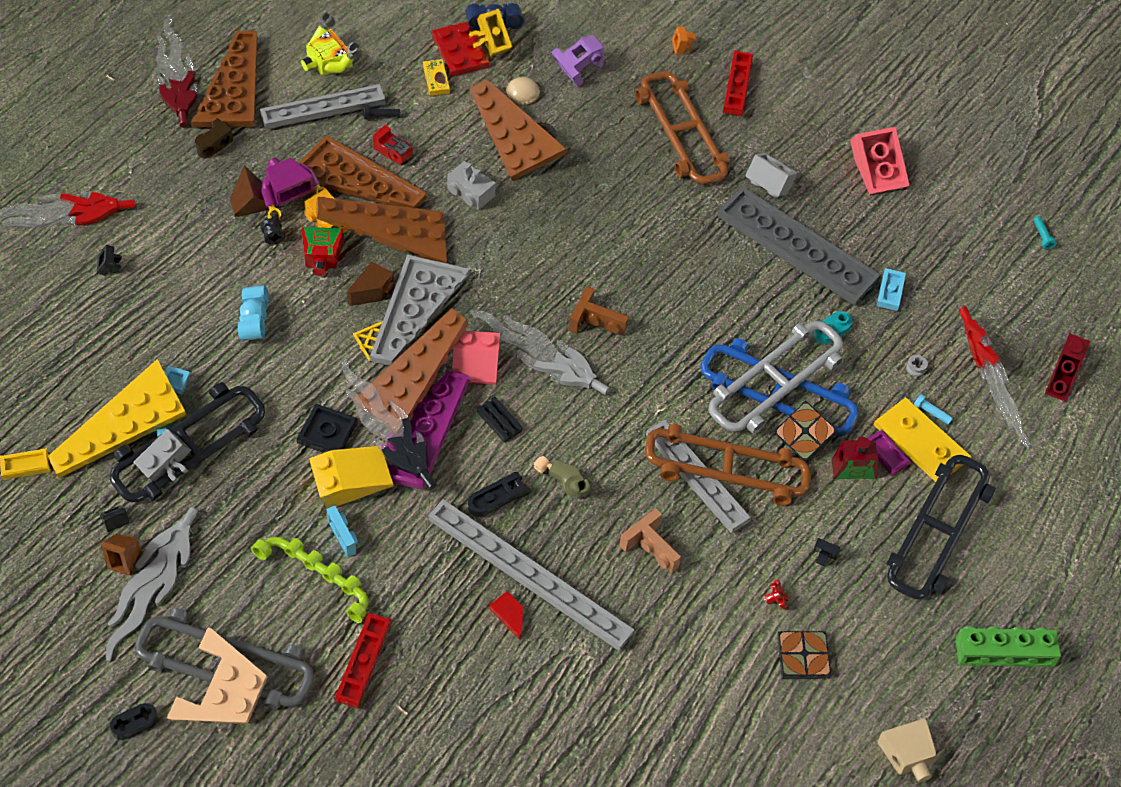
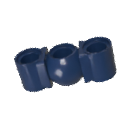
[465,3,524,30]

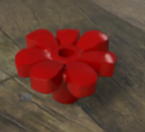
[764,579,789,610]

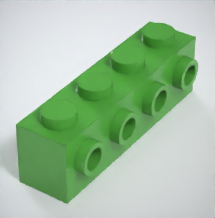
[955,626,1061,667]

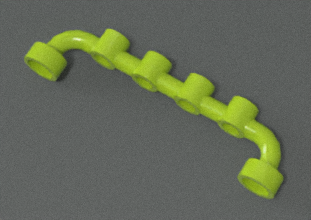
[251,537,369,623]

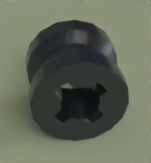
[260,218,285,245]

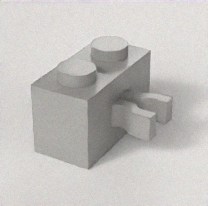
[745,152,798,197]
[447,161,496,211]
[134,429,191,483]

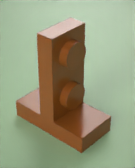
[569,286,629,336]

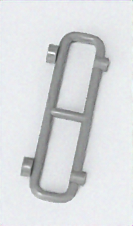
[709,321,844,434]

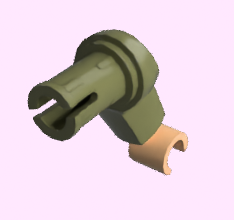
[534,456,589,498]

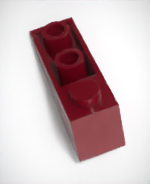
[1045,333,1090,402]

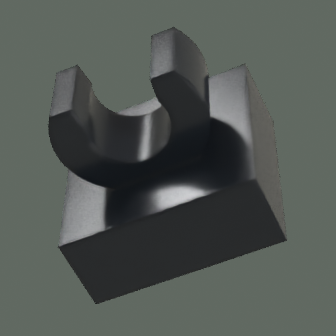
[96,244,122,276]
[814,538,840,567]

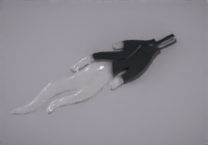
[342,359,437,490]

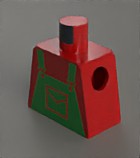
[302,227,344,276]

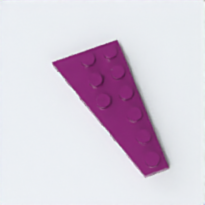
[382,371,470,490]

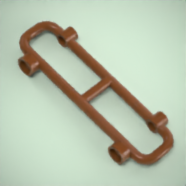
[635,71,729,184]
[645,424,811,506]

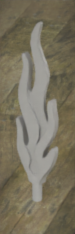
[106,507,198,662]

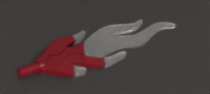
[156,15,198,128]

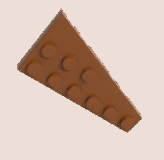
[299,135,427,208]
[316,197,447,263]

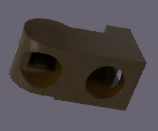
[195,118,233,159]

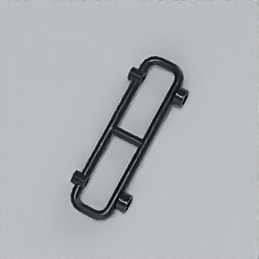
[110,382,265,503]
[886,455,997,599]

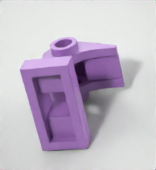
[551,35,605,87]

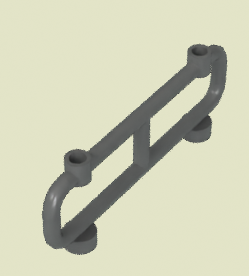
[135,608,314,710]

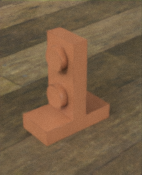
[619,508,681,574]

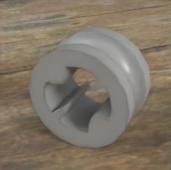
[906,355,928,377]

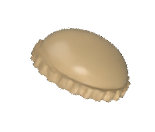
[506,77,540,106]

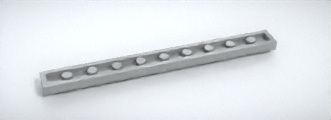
[428,500,634,651]

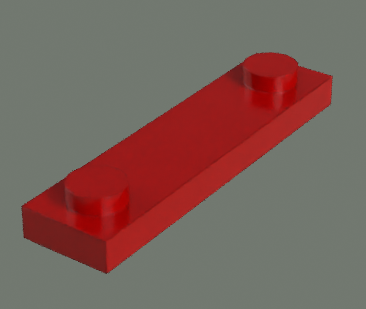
[723,50,753,116]
[334,613,392,709]

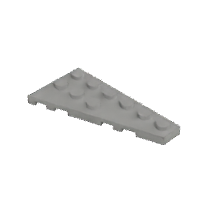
[370,255,470,366]

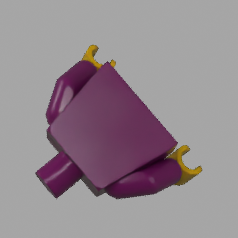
[261,158,327,220]

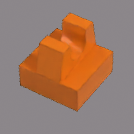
[672,26,696,55]

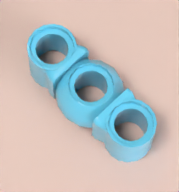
[238,285,269,341]

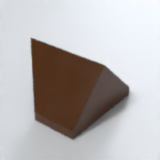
[230,165,277,217]

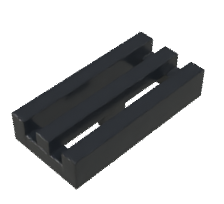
[477,396,522,442]

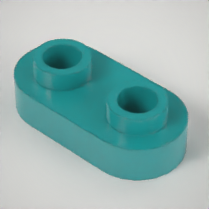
[814,311,853,344]

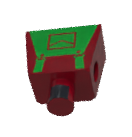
[831,437,878,479]

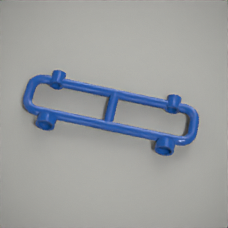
[700,338,859,436]

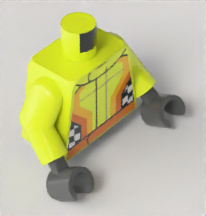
[301,12,362,75]

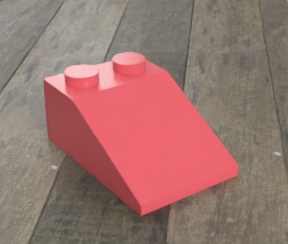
[850,127,910,195]

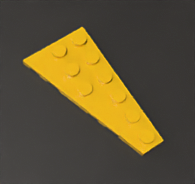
[48,359,187,478]

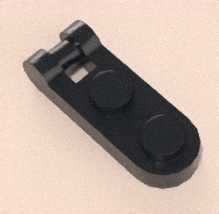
[468,472,531,517]

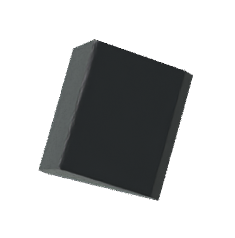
[100,505,130,532]

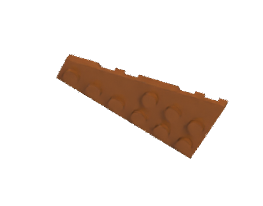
[191,31,257,127]
[469,79,568,181]
[354,308,469,437]

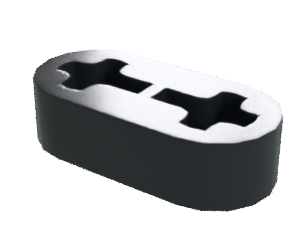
[109,703,158,740]

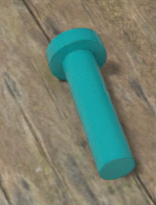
[1034,216,1057,250]

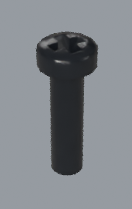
[363,105,400,120]

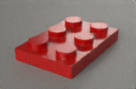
[432,21,489,77]

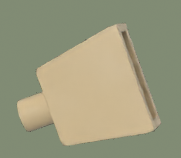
[878,718,936,783]

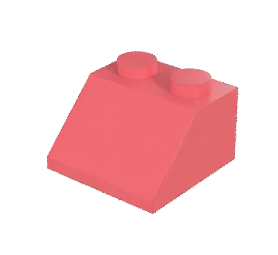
[452,331,500,385]

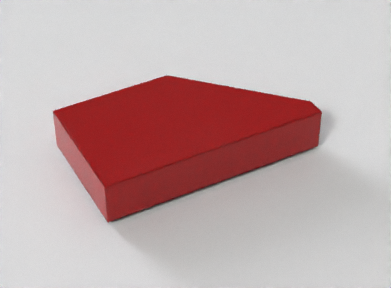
[489,591,523,639]

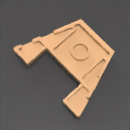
[167,628,268,724]

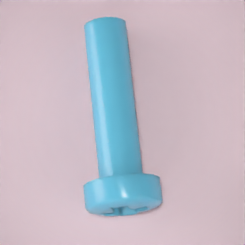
[914,394,953,425]

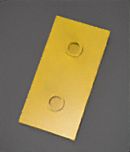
[874,397,971,482]

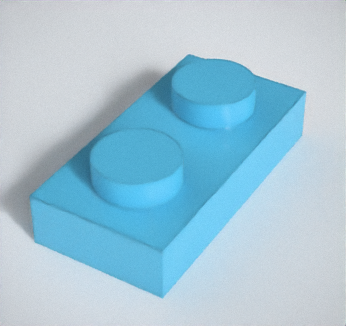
[876,268,906,311]
[326,506,358,558]

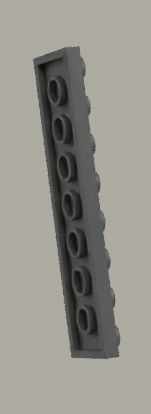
[717,187,880,305]

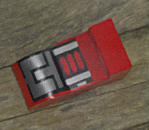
[373,125,413,164]

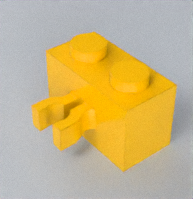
[469,9,512,57]

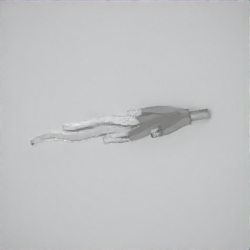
[471,310,610,395]

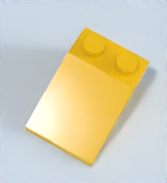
[309,445,394,509]

